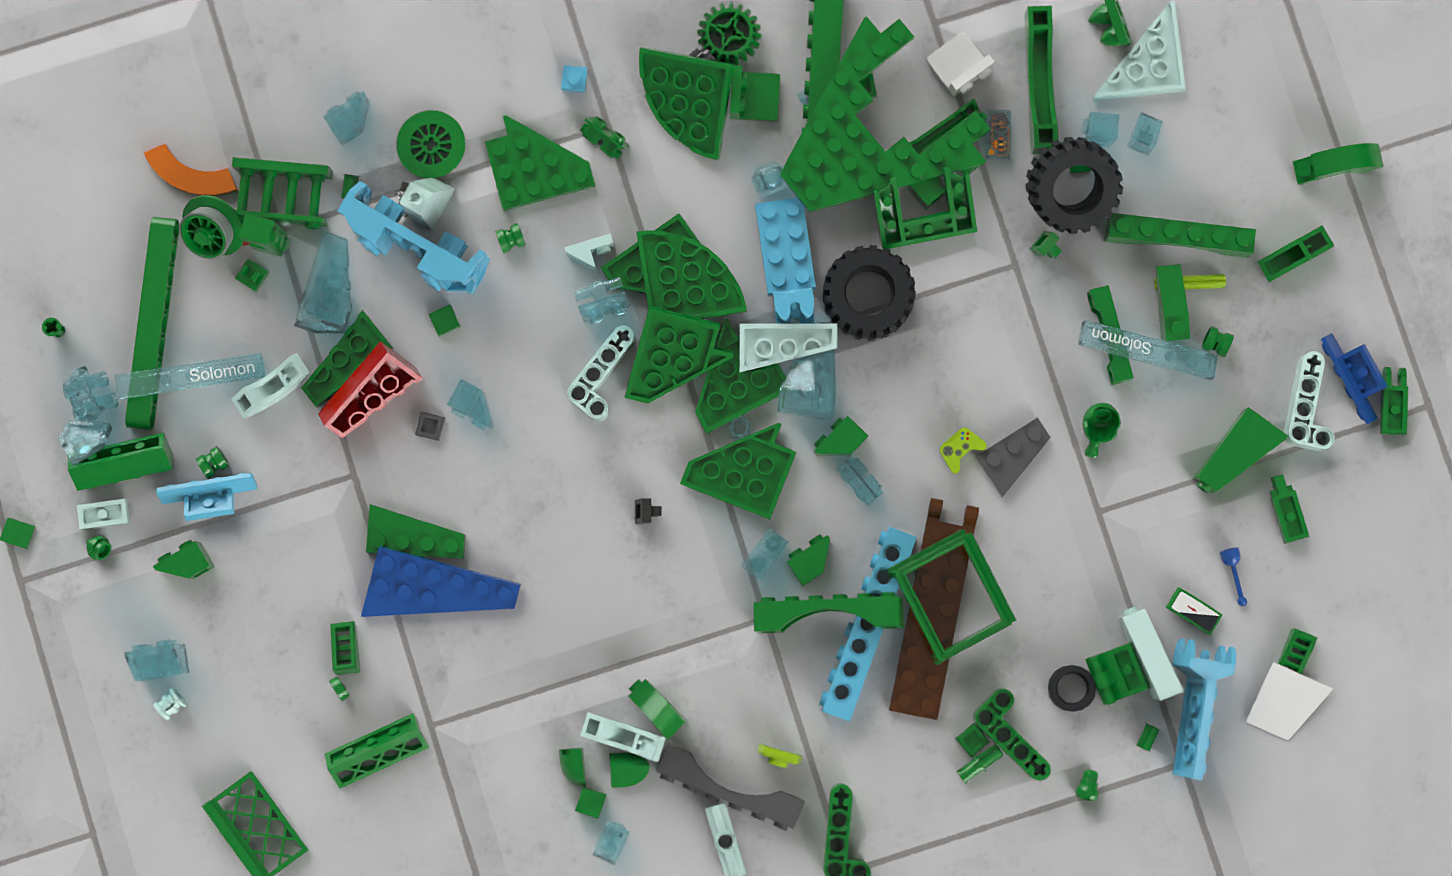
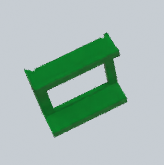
[886,529,1017,665]

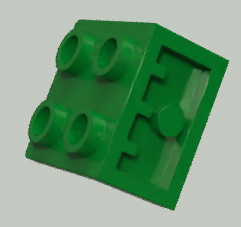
[730,65,780,122]

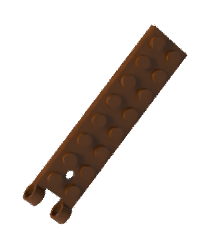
[889,498,979,720]

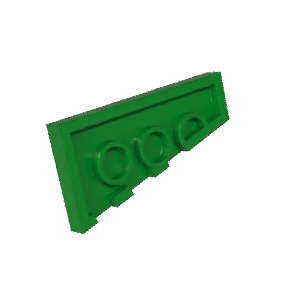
[301,310,393,408]
[366,504,465,559]

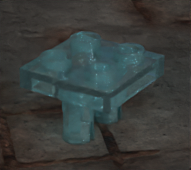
[63,365,119,428]

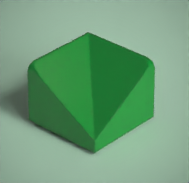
[575,787,607,819]

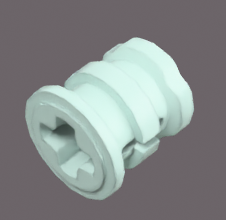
[153,687,187,720]

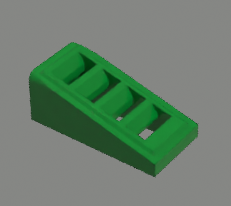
[330,621,360,675]
[1277,628,1317,674]

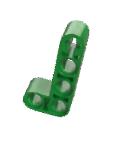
[973,688,1051,781]
[823,783,871,876]

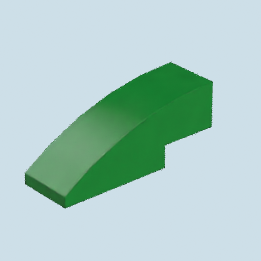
[1257,225,1335,282]

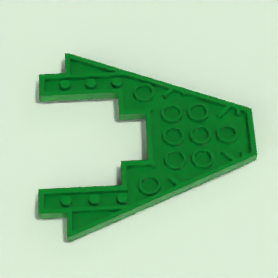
[779,16,991,213]

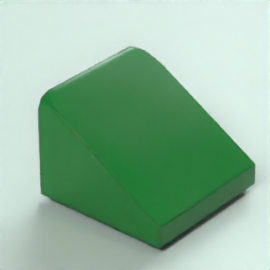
[0,518,35,549]

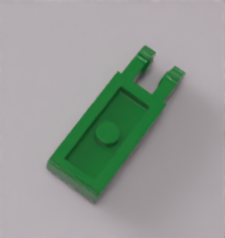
[1380,367,1408,435]

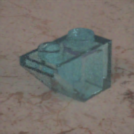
[323,91,370,146]
[1082,112,1119,150]
[447,379,494,430]
[741,528,789,582]

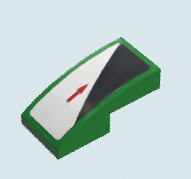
[1165,587,1223,635]

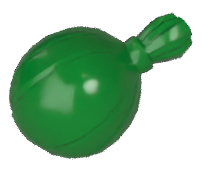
[1082,403,1121,459]

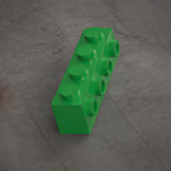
[67,433,173,491]

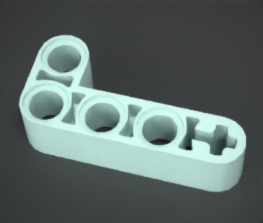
[567,325,635,421]
[1283,351,1335,451]

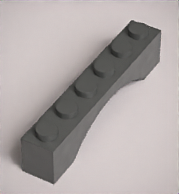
[657,743,805,831]

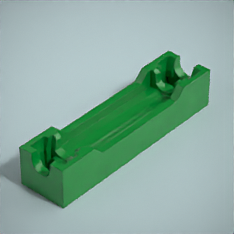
[910,98,988,155]
[1086,285,1134,386]

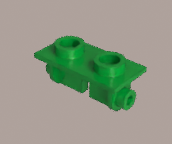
[580,116,630,160]

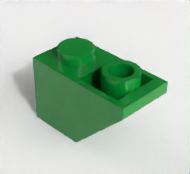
[813,416,869,456]
[786,534,830,587]
[153,540,215,579]

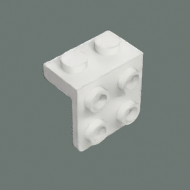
[927,32,995,97]

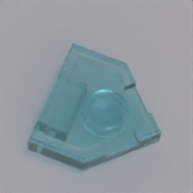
[58,420,113,466]

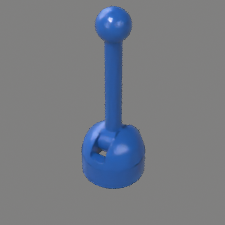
[1219,547,1247,606]

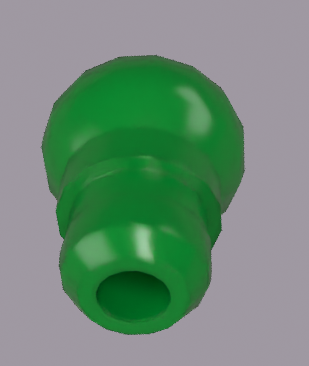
[1075,769,1099,801]

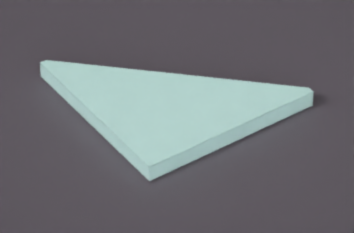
[1093,0,1186,101]

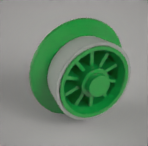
[179,195,244,260]

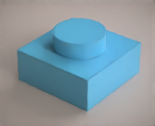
[561,65,588,93]

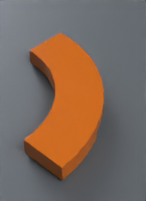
[144,144,238,196]

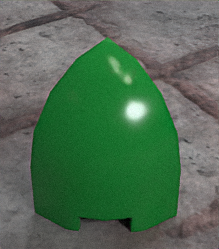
[559,747,586,786]
[609,753,650,788]

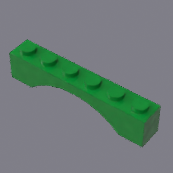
[1024,5,1058,154]
[1104,213,1256,258]
[754,592,904,634]

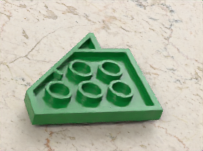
[485,115,596,211]
[695,318,792,434]
[680,423,797,520]

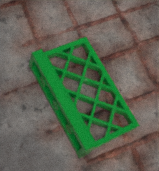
[202,771,309,876]

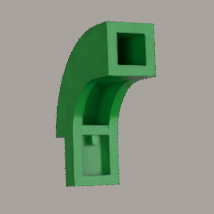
[1292,143,1384,185]

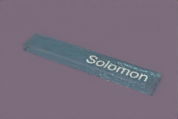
[1078,320,1218,380]
[114,353,265,400]

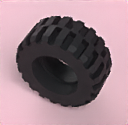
[1025,137,1123,234]
[822,245,916,341]

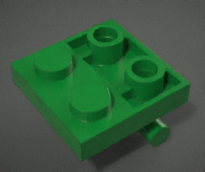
[1085,642,1151,705]

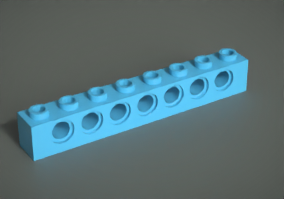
[819,527,917,722]

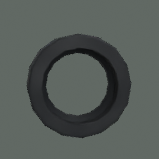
[1048,665,1096,712]

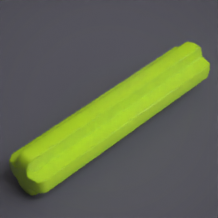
[1154,274,1226,290]

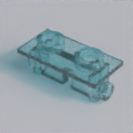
[837,455,884,506]

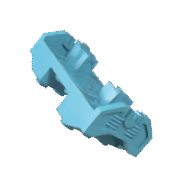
[337,181,490,295]

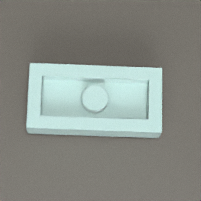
[77,498,130,530]

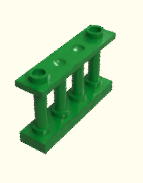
[232,157,333,230]

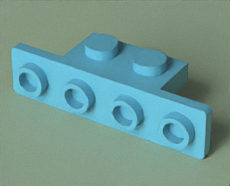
[156,473,257,521]

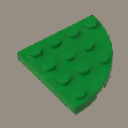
[639,47,734,160]
[636,230,747,319]

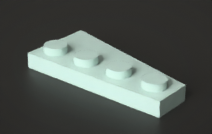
[740,324,838,372]

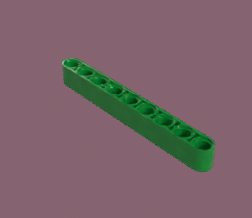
[125,217,179,430]

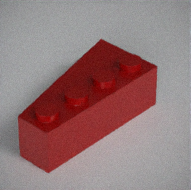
[318,341,423,438]

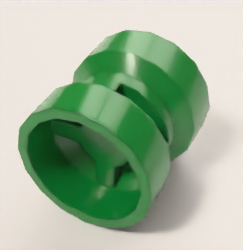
[495,223,526,253]
[1201,326,1234,357]
[196,446,230,479]

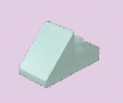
[564,234,615,271]

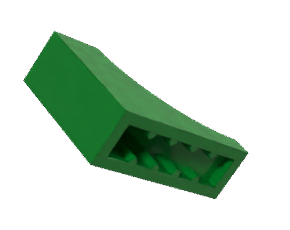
[628,679,687,740]

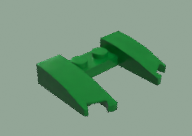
[873,167,978,249]

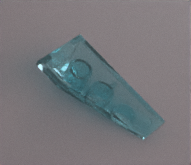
[293,231,352,334]
[777,320,836,419]

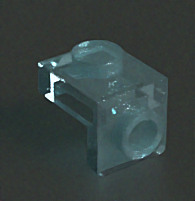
[592,822,630,865]

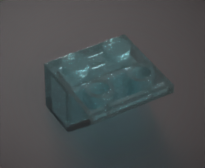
[124,640,190,682]

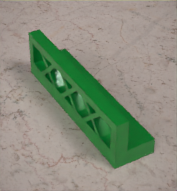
[325,713,429,789]

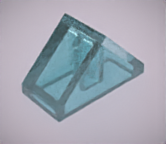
[1126,112,1163,155]

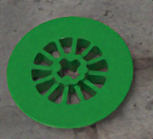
[396,110,466,178]

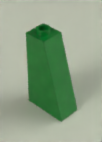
[1193,407,1288,493]

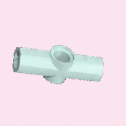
[705,802,747,876]

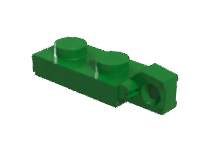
[1269,474,1309,544]

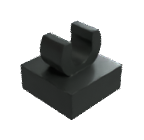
[635,498,662,524]

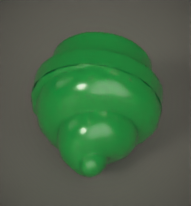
[86,536,112,560]

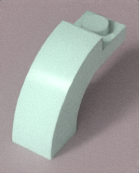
[231,353,310,419]
[580,712,666,762]

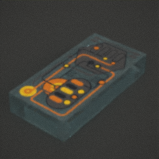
[985,110,1011,159]

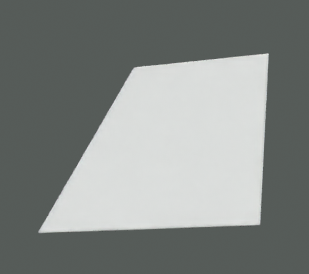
[1246,662,1333,741]

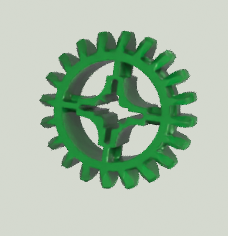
[697,2,761,65]

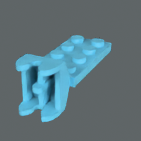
[755,198,816,324]
[1172,638,1236,780]

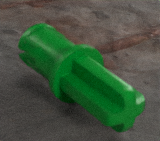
[957,744,1003,784]

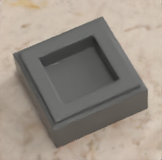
[415,412,445,441]

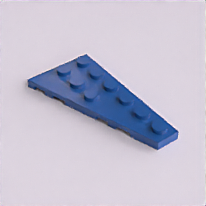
[361,546,521,617]

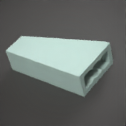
[399,178,455,231]
[1118,606,1183,701]

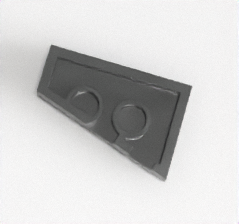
[976,417,1051,497]

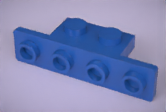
[1321,333,1388,424]

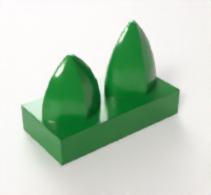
[1088,0,1133,47]

